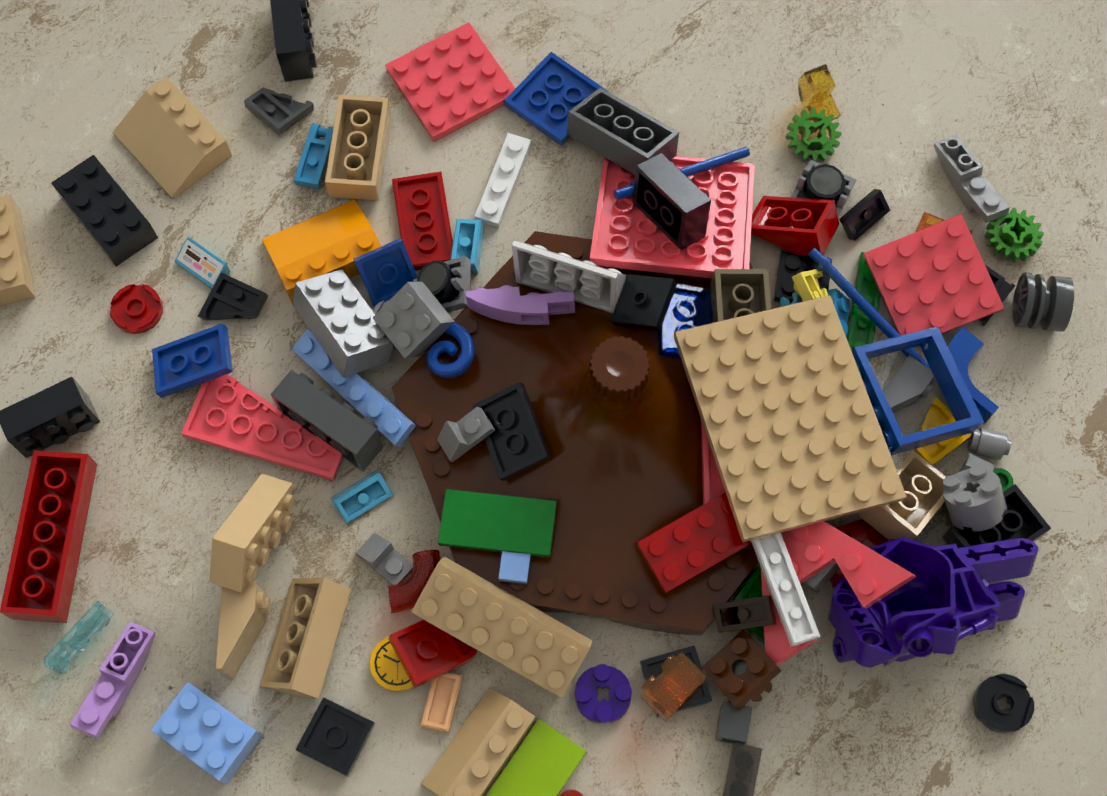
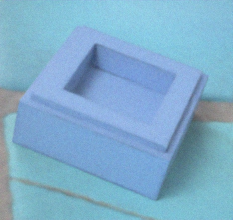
[498,551,531,584]

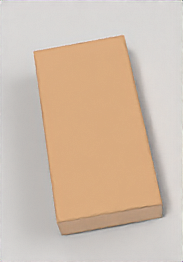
[420,672,463,733]

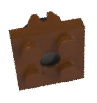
[702,629,781,710]

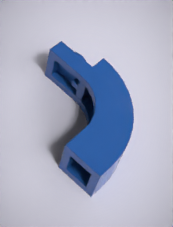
[947,327,999,423]

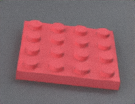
[385,22,515,142]
[863,214,1004,336]

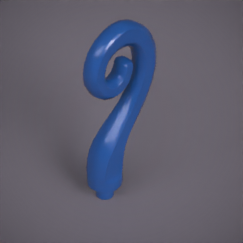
[426,322,475,378]

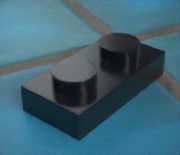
[839,189,890,241]

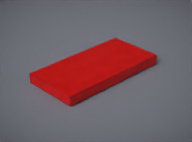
[392,172,453,271]

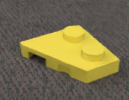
[792,269,828,302]

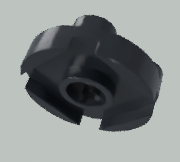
[973,674,1034,733]

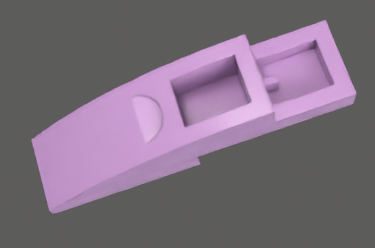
[466,285,575,325]
[70,622,155,740]

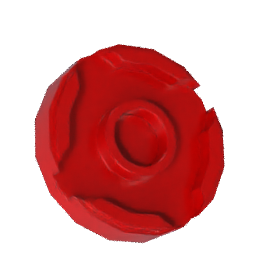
[110,284,163,334]

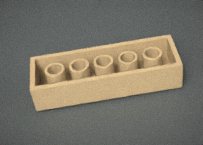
[411,556,593,698]

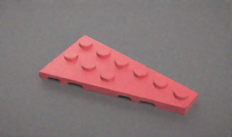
[181,374,343,481]

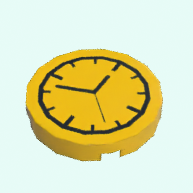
[369,636,414,692]

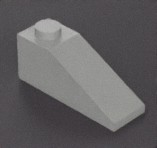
[883,355,935,413]

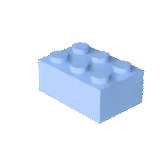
[151,682,262,785]

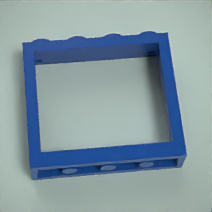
[852,327,984,456]

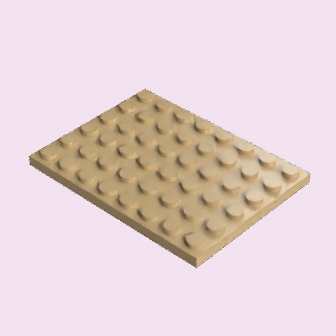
[674,295,907,543]

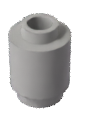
[968,428,1011,460]

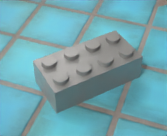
[292,269,393,378]

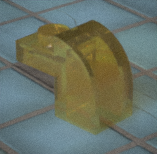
[798,64,841,122]

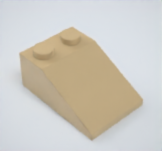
[216,582,271,679]

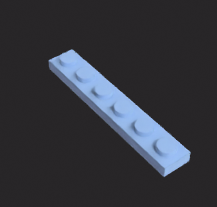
[292,329,416,447]

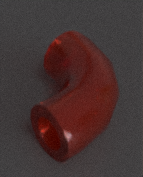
[388,550,441,613]

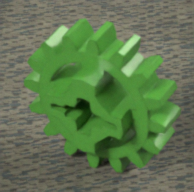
[786,107,842,162]
[985,208,1044,263]

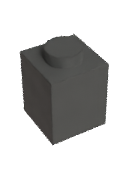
[715,700,752,746]

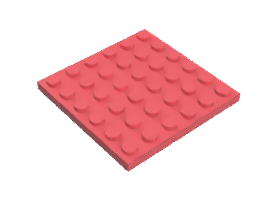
[589,156,755,279]

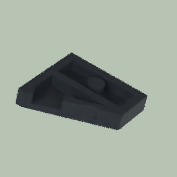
[198,272,268,320]

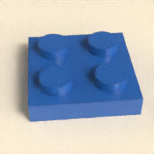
[353,238,418,307]

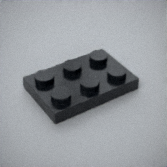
[472,382,552,481]

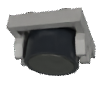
[791,159,856,217]
[414,256,471,313]

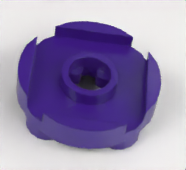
[575,664,632,723]

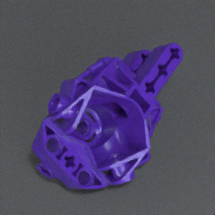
[828,537,1038,667]

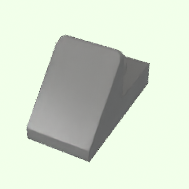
[437,407,495,462]
[356,533,415,589]

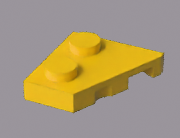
[912,397,972,466]

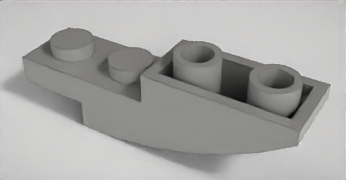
[934,135,1010,223]

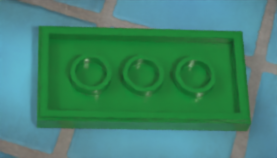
[438,489,557,558]

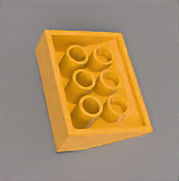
[262,199,381,303]

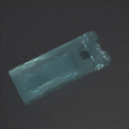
[43,601,114,674]

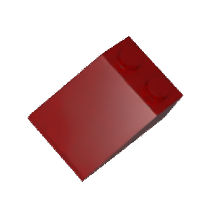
[751,196,839,256]

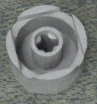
[943,464,1007,531]

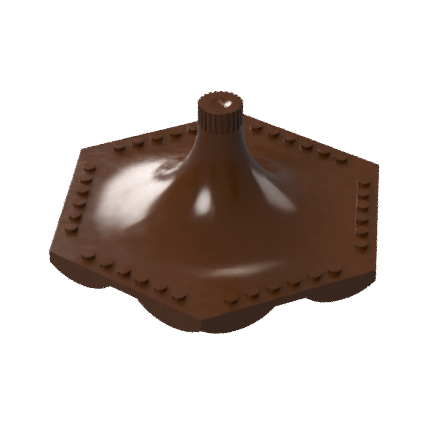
[392,231,772,635]

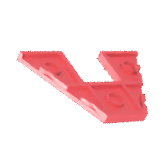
[761,521,916,666]

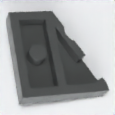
[244,88,314,135]

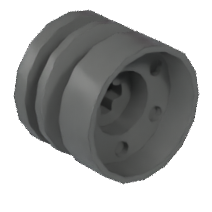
[1013,272,1074,332]

